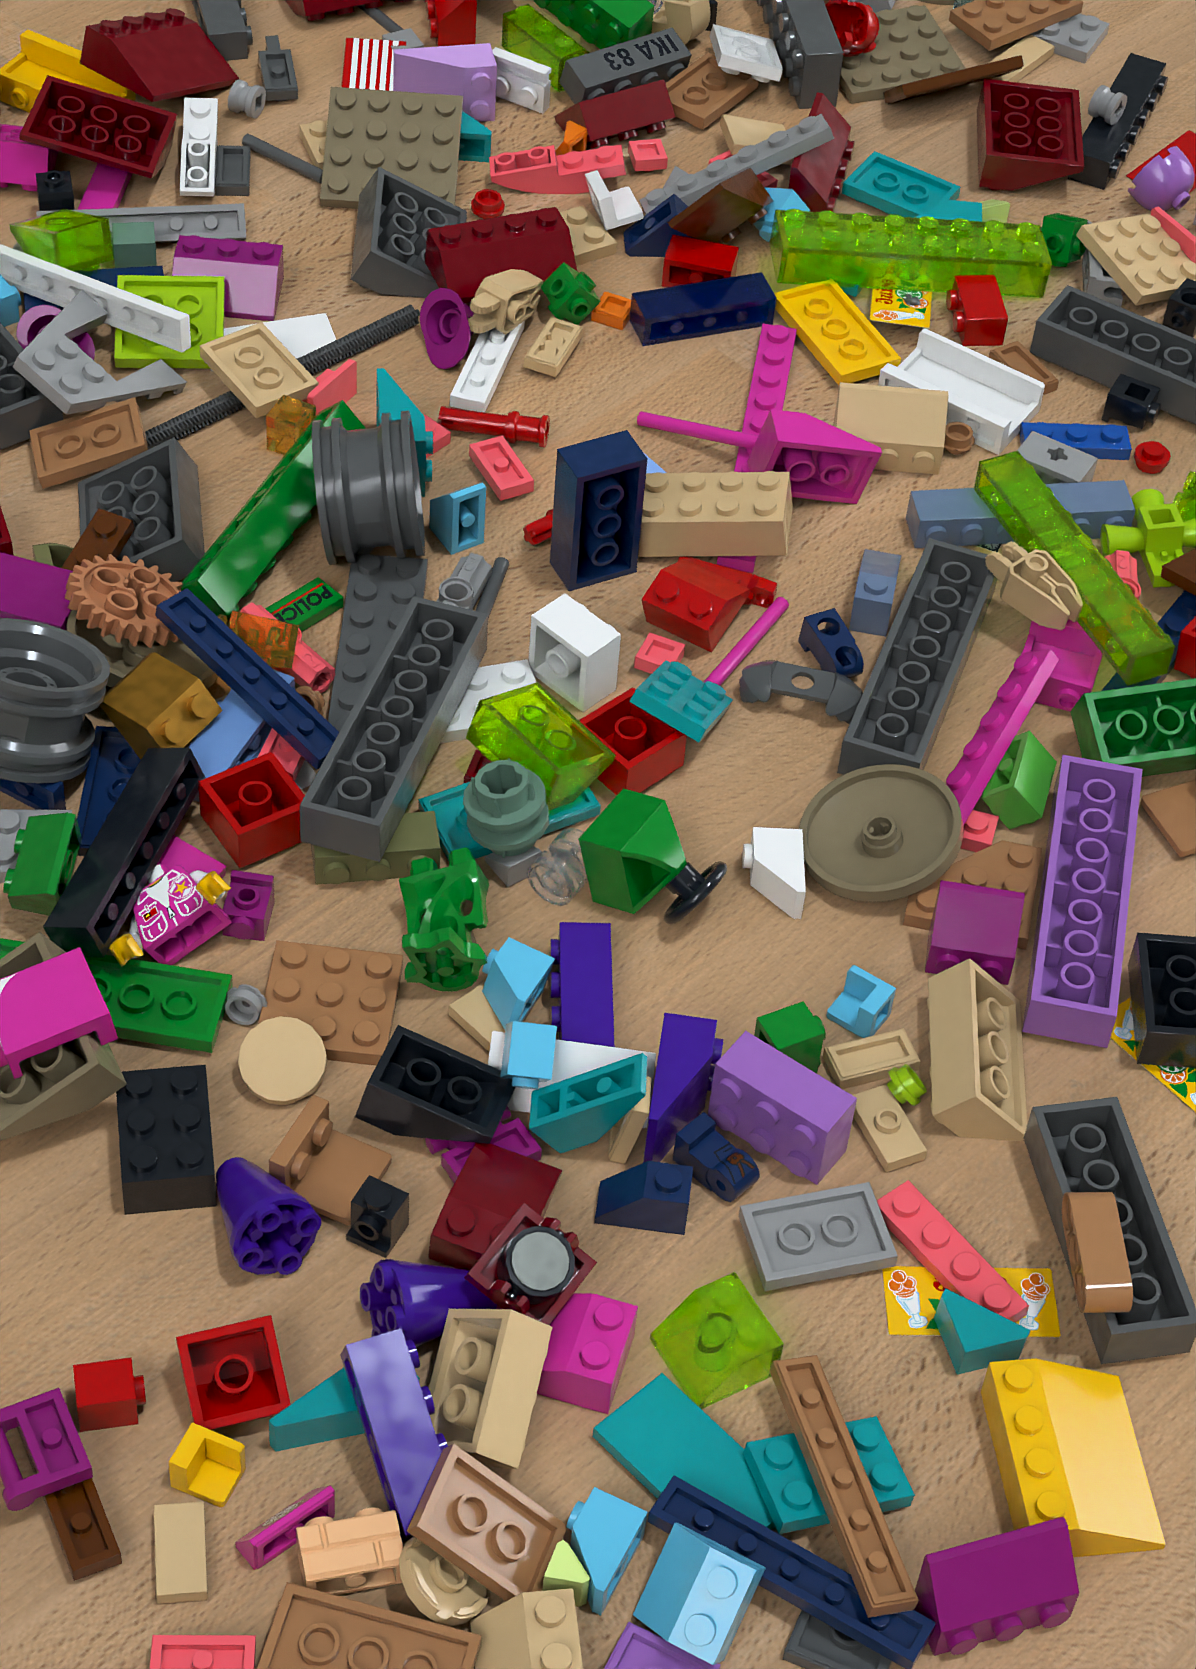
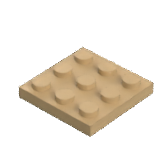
[1076,213,1196,306]

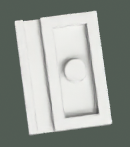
[492,47,552,114]

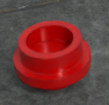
[471,189,505,219]
[1134,441,1171,474]

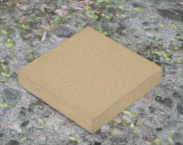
[720,114,794,165]

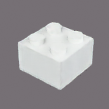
[528,593,621,712]

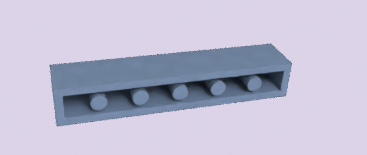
[906,480,1135,548]

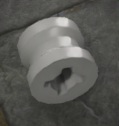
[228,79,266,119]
[1088,85,1127,125]

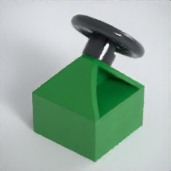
[578,788,727,925]

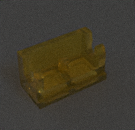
[217,611,299,668]

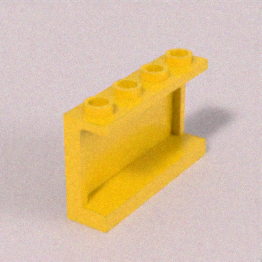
[0,29,136,113]

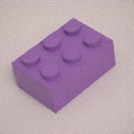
[708,1031,857,1185]

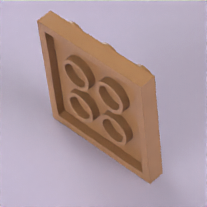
[258,940,403,1066]

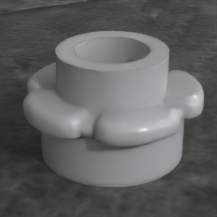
[225,984,267,1025]

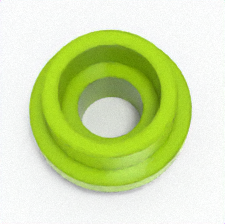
[887,1064,927,1106]

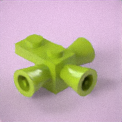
[1100,489,1196,588]

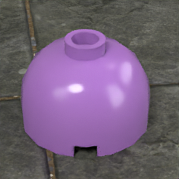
[1128,146,1195,211]

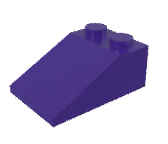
[643,1013,724,1163]

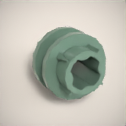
[463,758,549,858]

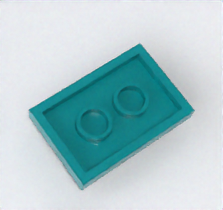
[841,151,961,225]
[629,660,733,742]
[743,1416,915,1534]

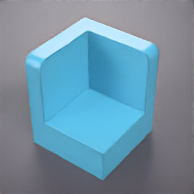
[826,965,896,1038]

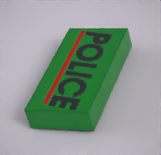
[265,577,343,632]

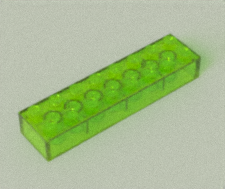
[769,209,1052,298]

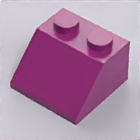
[925,880,1025,985]

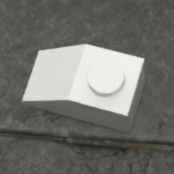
[742,827,806,919]

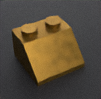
[100,652,223,759]

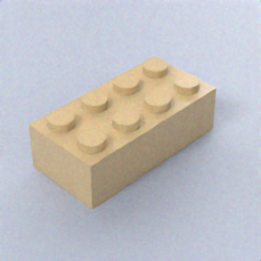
[638,471,793,557]

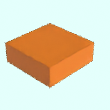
[591,292,636,330]

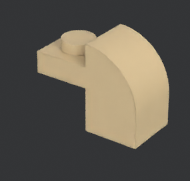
[652,0,711,44]

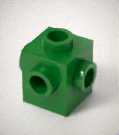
[1036,213,1088,267]
[540,262,601,325]

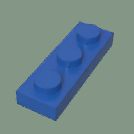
[1019,422,1132,460]

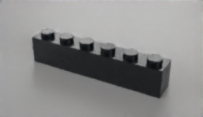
[1068,53,1168,190]
[43,748,206,958]

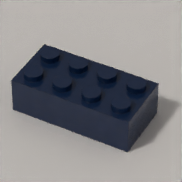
[550,430,648,592]

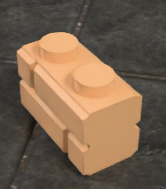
[296,1508,403,1595]

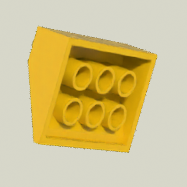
[981,1358,1166,1557]

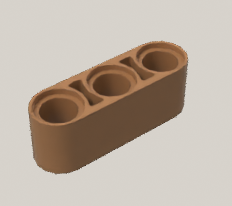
[1062,1192,1133,1313]

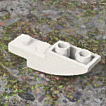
[180,98,218,197]

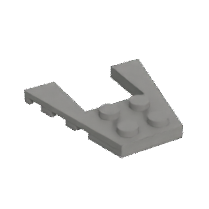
[13,290,187,415]

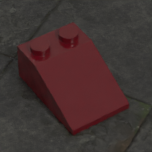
[428,1143,562,1270]

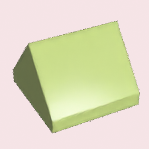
[542,1540,590,1607]

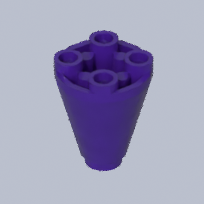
[216,1157,322,1275]
[360,1259,497,1347]

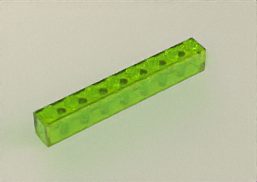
[974,451,1175,686]

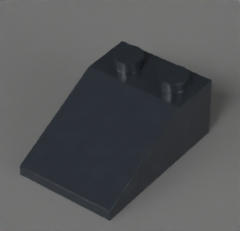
[355,1025,516,1144]

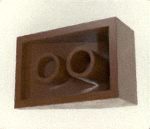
[667,168,773,244]

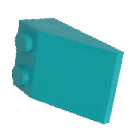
[376,368,433,497]

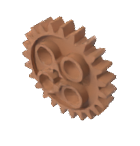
[65,554,183,648]

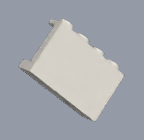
[878,328,1045,455]

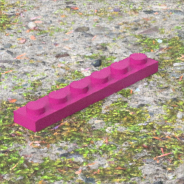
[946,649,1059,826]

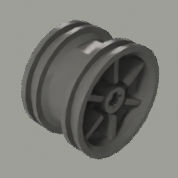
[312,411,425,565]
[0,618,110,784]

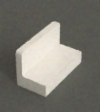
[585,170,644,230]

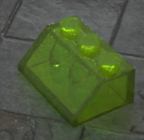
[501,4,591,92]
[466,682,616,810]

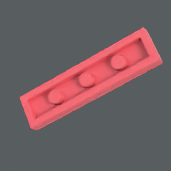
[877,1180,1029,1323]

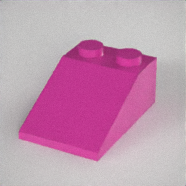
[0,124,59,191]
[747,409,882,504]
[496,1293,638,1414]

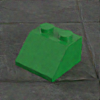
[3,812,82,916]

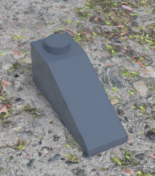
[849,549,901,637]

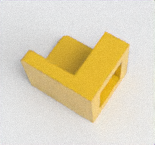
[169,1423,246,1507]

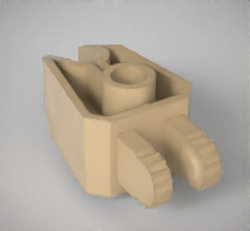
[468,269,544,335]
[985,541,1083,630]

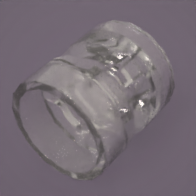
[527,828,588,906]

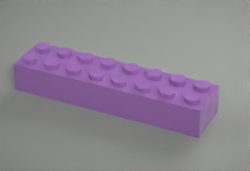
[1022,755,1143,1048]

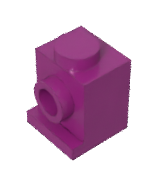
[222,870,275,941]

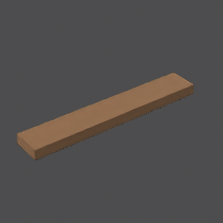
[770,1355,919,1618]

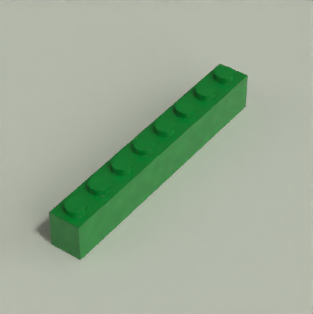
[181,400,366,622]

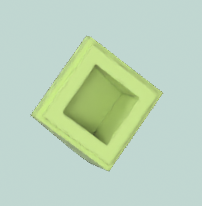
[978,199,1010,228]

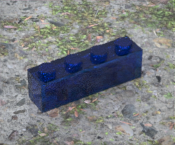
[629,272,776,346]

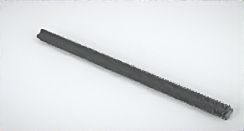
[145,305,420,449]

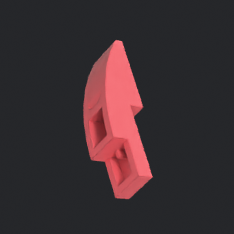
[489,144,626,194]

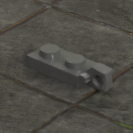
[258,35,298,101]

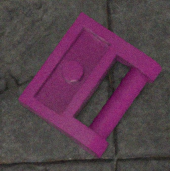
[0,1388,93,1511]

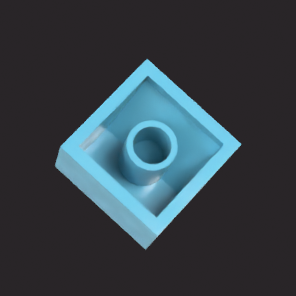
[633,1522,766,1665]

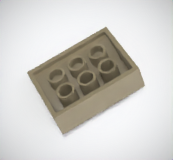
[0,932,127,1141]

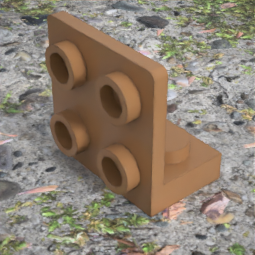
[1140,777,1196,857]
[269,1094,392,1226]

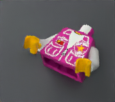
[109,864,232,967]

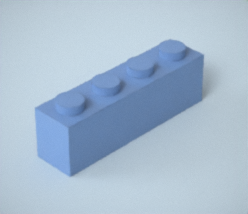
[188,669,295,802]

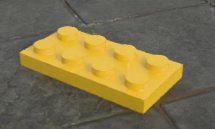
[771,277,901,385]

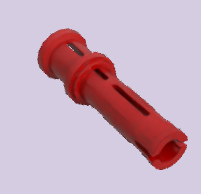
[438,406,550,448]

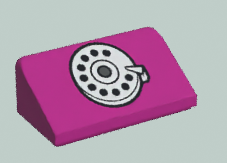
[235,1485,335,1570]

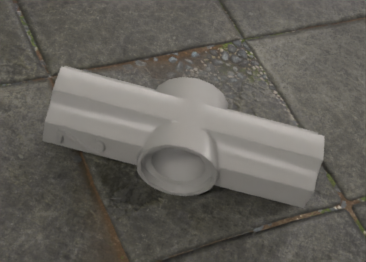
[436,553,492,610]

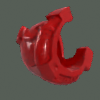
[825,0,879,57]

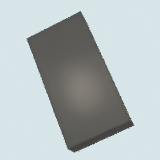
[215,145,251,196]

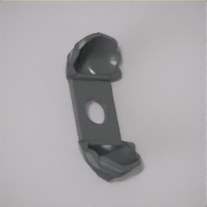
[739,660,863,724]

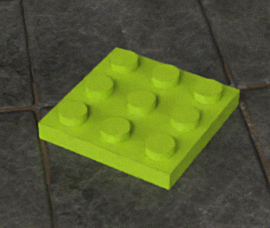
[114,275,225,369]

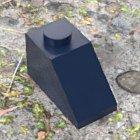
[623,194,696,257]
[594,1161,693,1235]

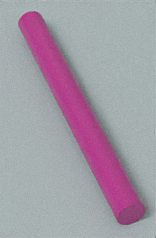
[637,411,758,449]
[704,597,789,686]

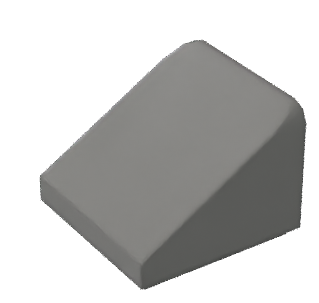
[485,846,543,887]

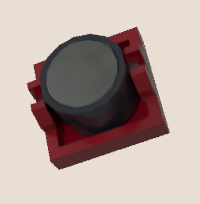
[464,1203,597,1325]

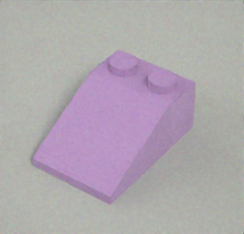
[393,43,497,122]

